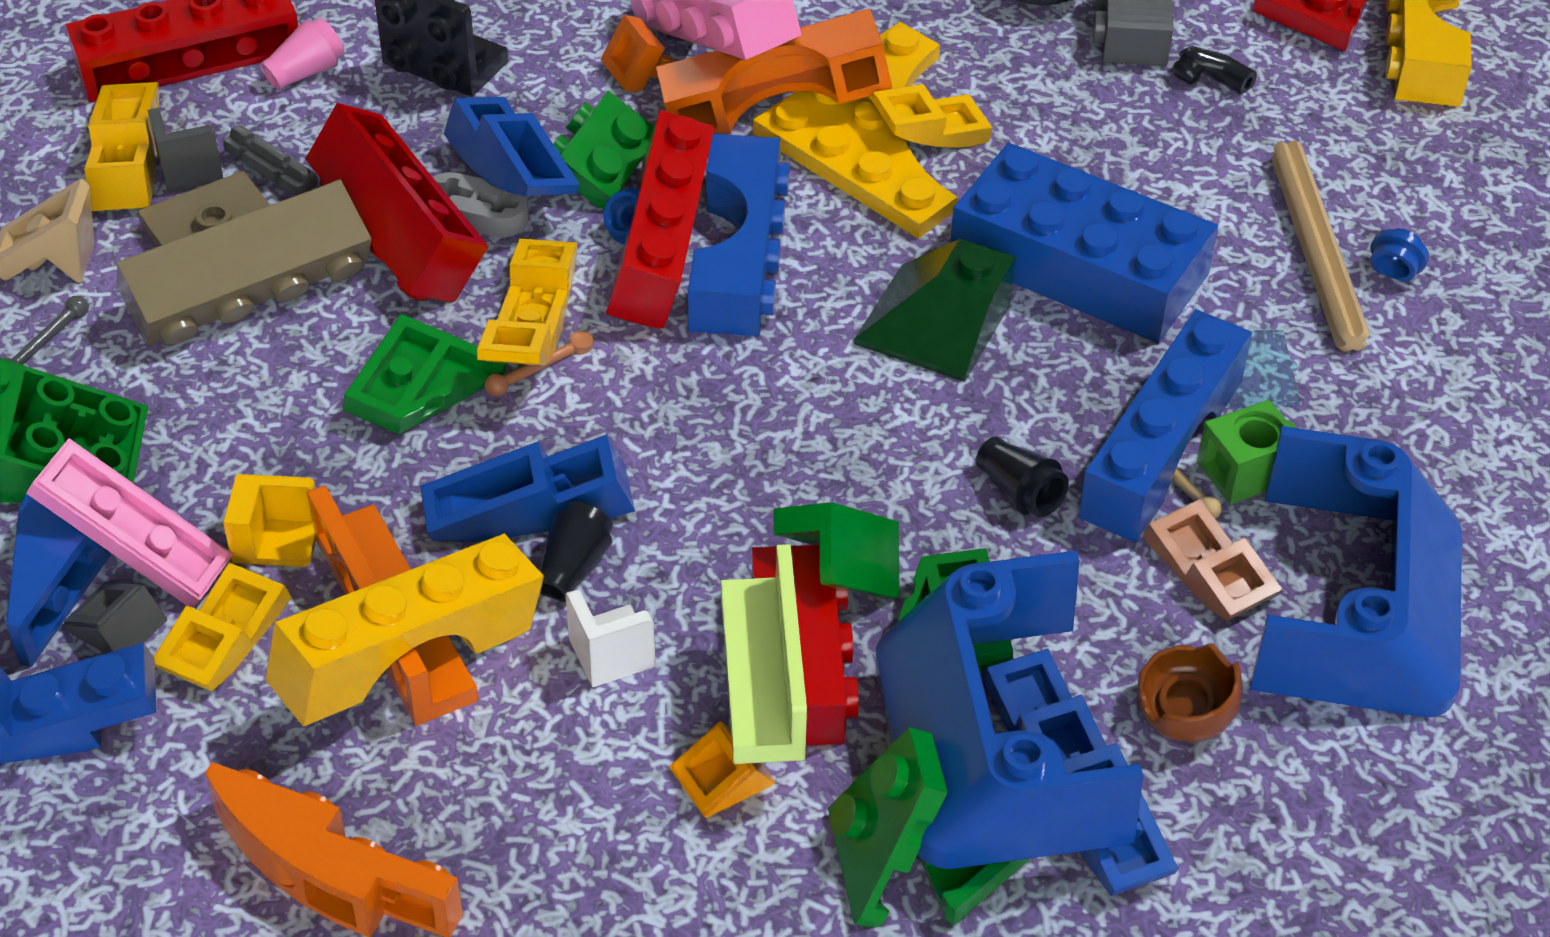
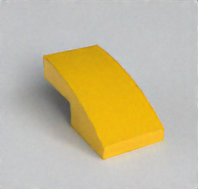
[872,84,993,148]
[154,563,292,691]

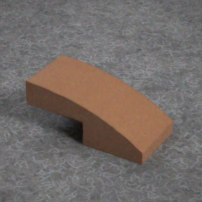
[1142,499,1283,621]

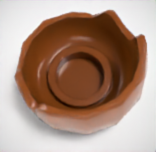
[1137,643,1243,743]

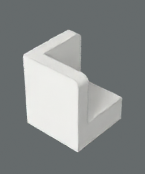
[565,589,655,688]

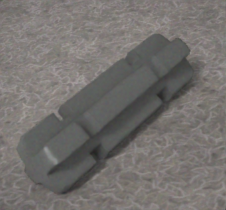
[223,125,318,196]

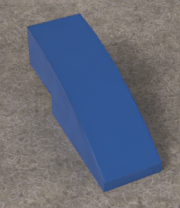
[444,97,580,196]
[420,434,635,542]

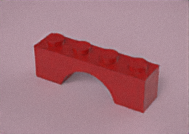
[606,110,715,328]

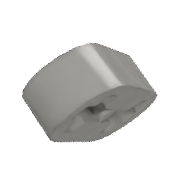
[432,172,529,238]

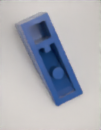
[6,494,112,667]

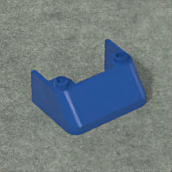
[1250,426,1462,717]
[876,550,1143,869]

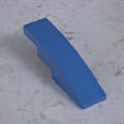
[982,648,1179,896]

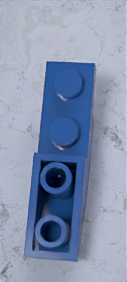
[0,642,157,764]

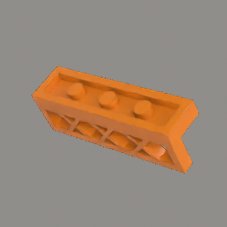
[307,485,479,726]

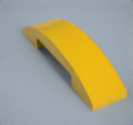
[477,238,577,366]

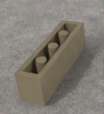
[117,179,372,347]

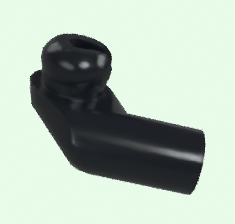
[1172,46,1257,95]

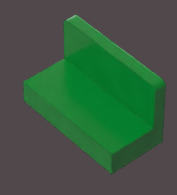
[774,502,900,599]

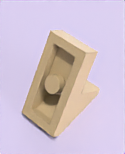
[0,178,94,283]

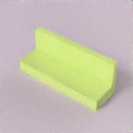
[721,544,807,764]

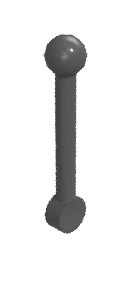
[4,296,89,365]

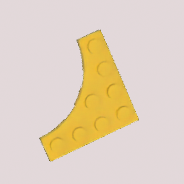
[753,22,958,239]

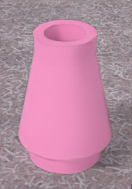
[260,18,344,91]

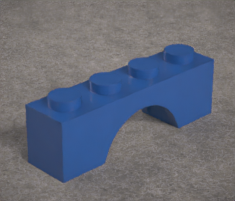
[688,134,790,336]
[1079,309,1252,543]

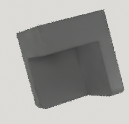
[147,108,223,192]

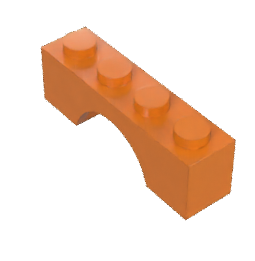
[656,8,892,135]

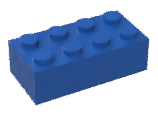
[950,142,1218,344]

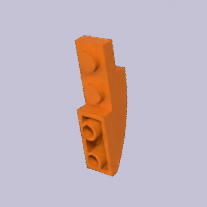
[205,762,463,937]

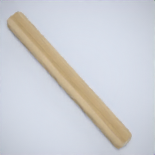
[1271,140,1370,352]

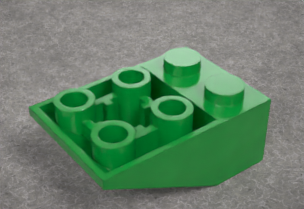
[0,358,148,503]

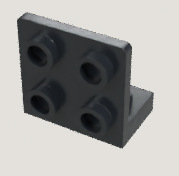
[375,0,508,97]

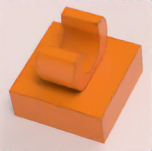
[600,15,674,92]

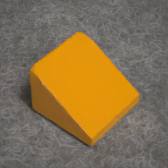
[669,721,776,818]

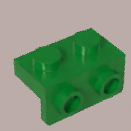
[553,90,654,209]

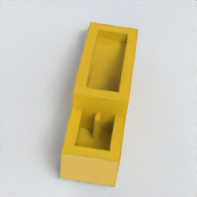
[84,82,159,211]

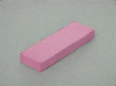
[26,438,233,608]

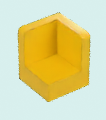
[223,474,316,567]

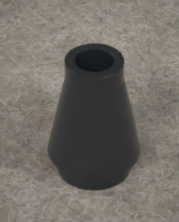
[976,436,1069,517]
[540,502,613,603]

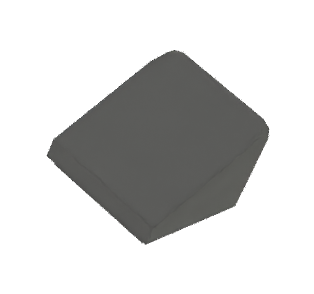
[61,582,167,653]

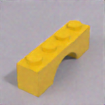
[1385,0,1472,107]
[265,533,544,727]

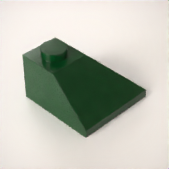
[854,239,1016,382]

